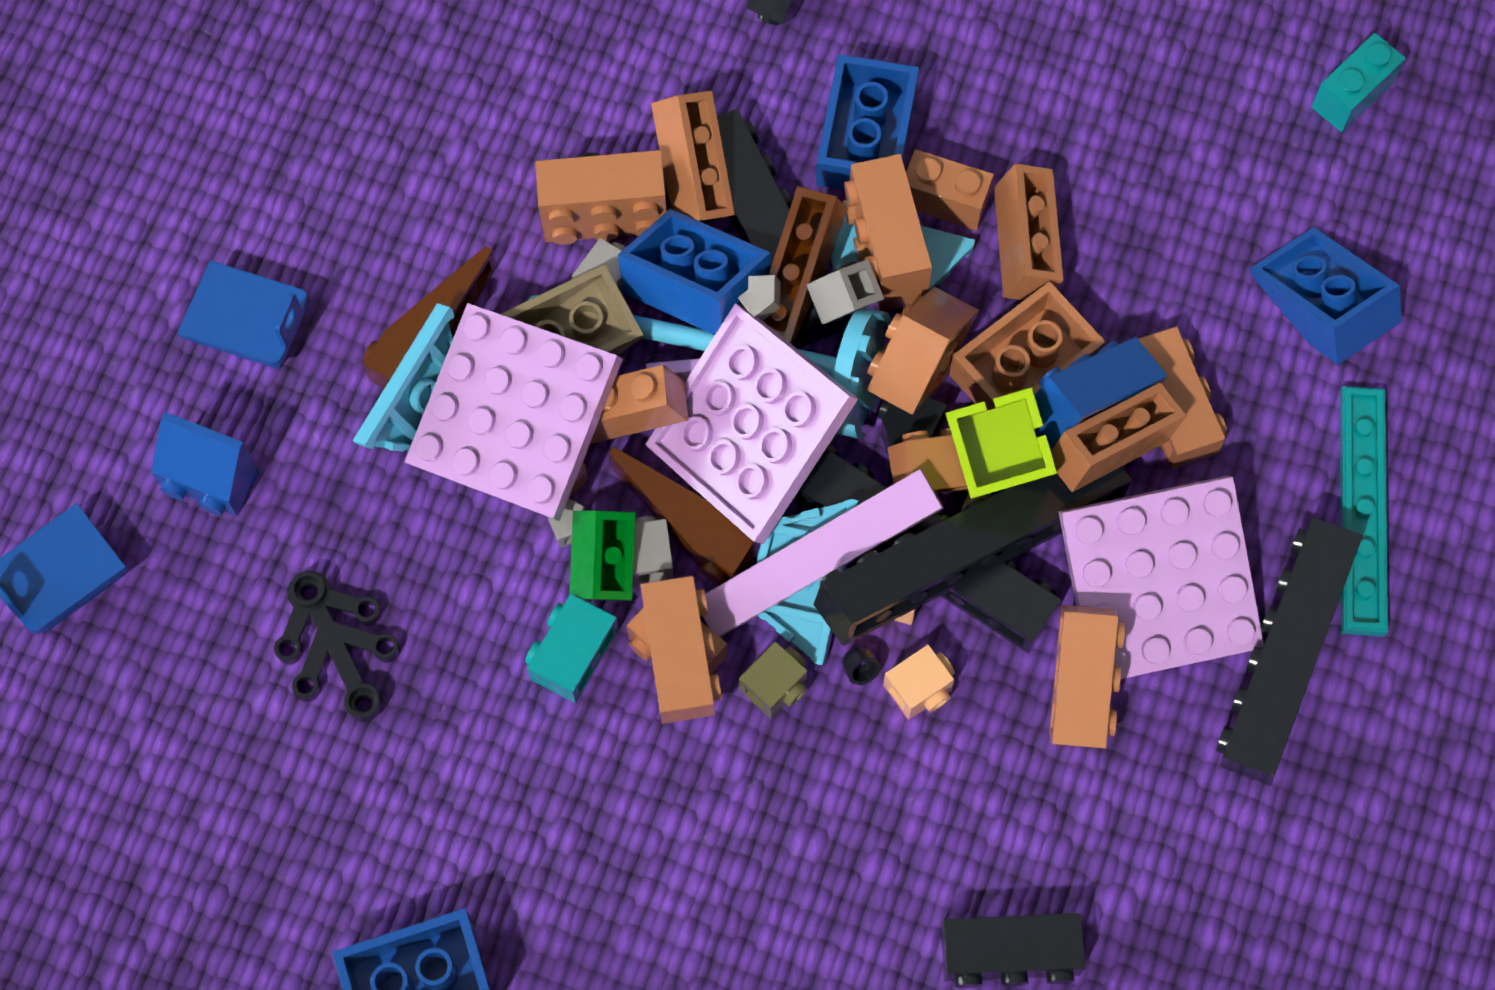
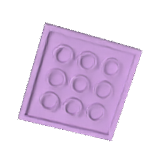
[404,303,623,521]
[645,303,858,544]
[1058,475,1264,679]

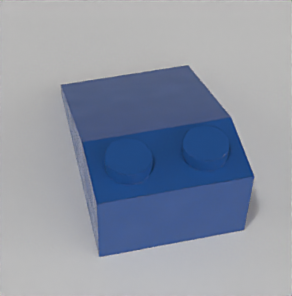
[1250,227,1402,365]

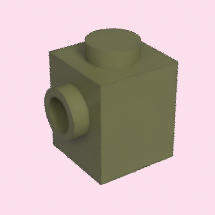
[739,641,808,719]

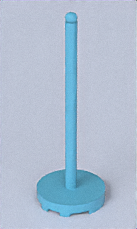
[527,295,891,439]

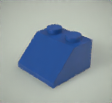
[151,412,259,516]

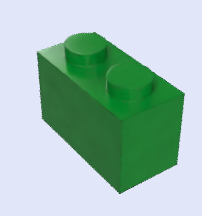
[569,511,635,600]

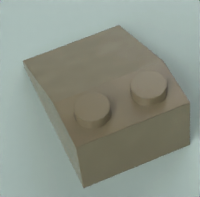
[500,264,644,355]

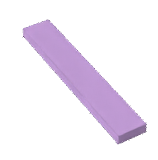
[703,469,944,637]

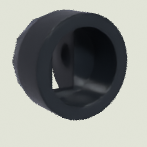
[842,646,881,685]

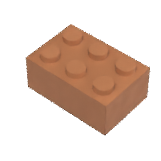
[535,150,666,245]
[843,154,932,312]
[949,281,1106,411]
[867,287,979,415]

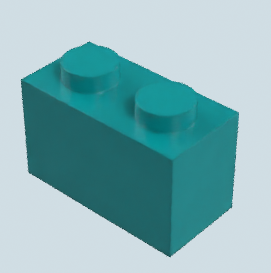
[1311,33,1406,133]
[525,593,619,704]

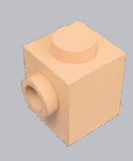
[883,645,955,720]

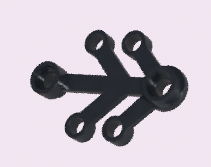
[274,571,400,722]

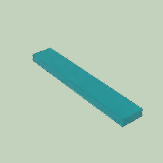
[1340,386,1388,637]

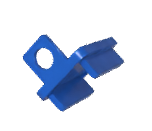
[177,260,309,369]
[0,503,128,634]

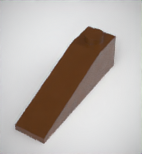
[763,186,847,345]
[363,246,497,389]
[609,446,761,584]

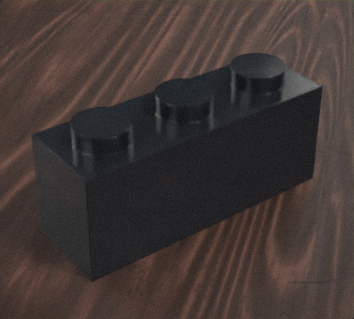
[940,913,1085,988]

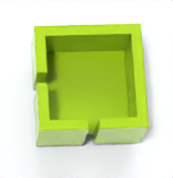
[946,387,1057,499]

